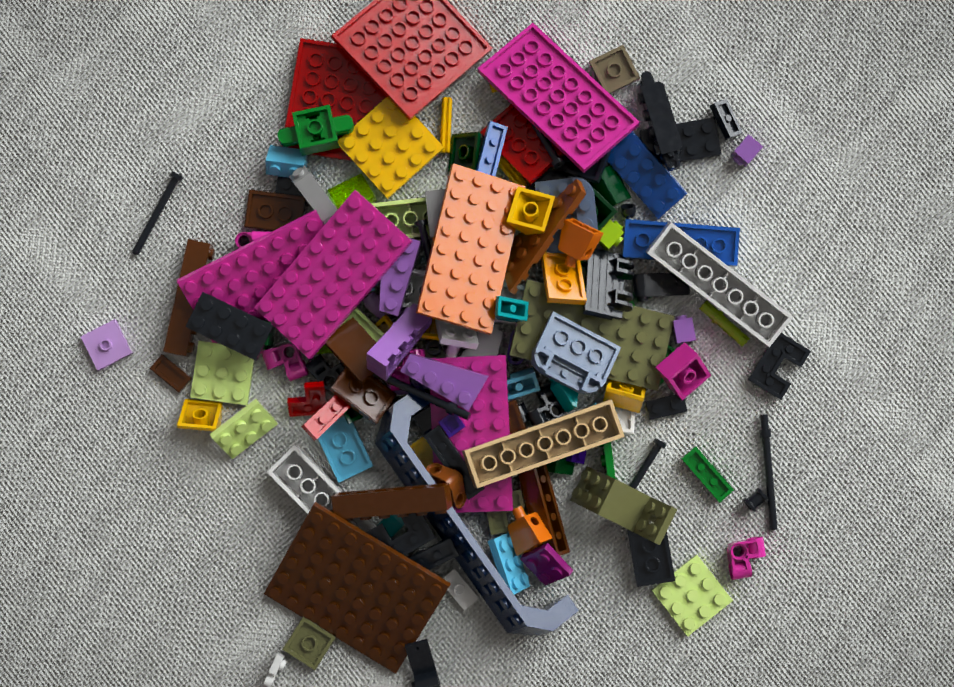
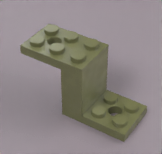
[570,466,677,545]

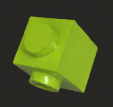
[599,220,624,251]

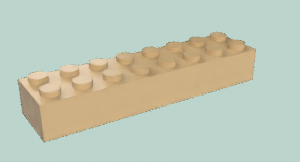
[462,399,625,488]

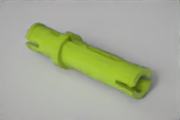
[699,300,750,347]

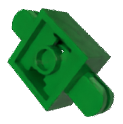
[278,105,354,156]

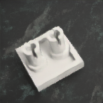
[435,319,479,357]

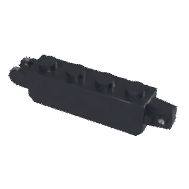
[637,71,683,171]

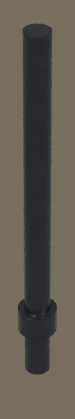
[372,374,471,420]
[759,414,778,530]

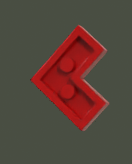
[287,381,327,417]

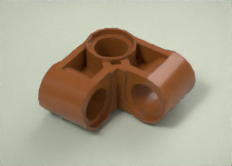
[426,463,467,509]

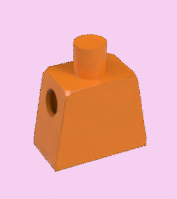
[558,218,603,268]
[507,506,552,556]

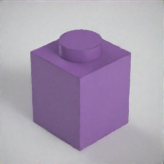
[731,134,763,167]
[672,315,696,344]

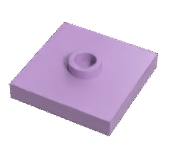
[81,319,133,371]

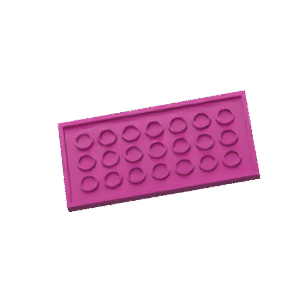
[477,23,640,173]
[254,190,413,359]
[177,210,324,343]
[430,355,513,513]

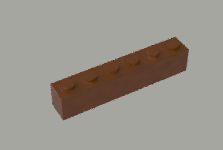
[163,239,215,357]
[518,464,570,556]
[331,483,453,522]

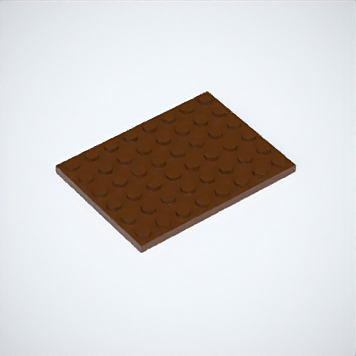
[264,502,451,674]

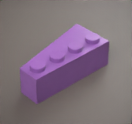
[379,238,421,318]
[366,303,432,381]
[401,353,489,411]

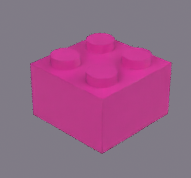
[655,342,711,400]

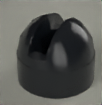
[620,203,636,219]
[426,340,442,356]

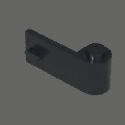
[632,273,690,302]
[405,639,441,687]

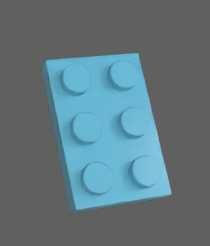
[318,416,374,483]
[488,532,530,595]

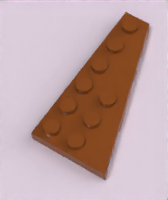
[505,179,586,295]

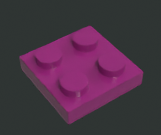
[520,543,573,586]

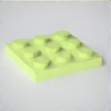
[190,341,255,405]
[651,554,733,636]

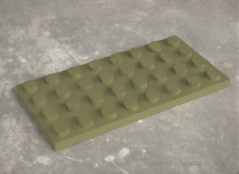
[509,279,675,391]

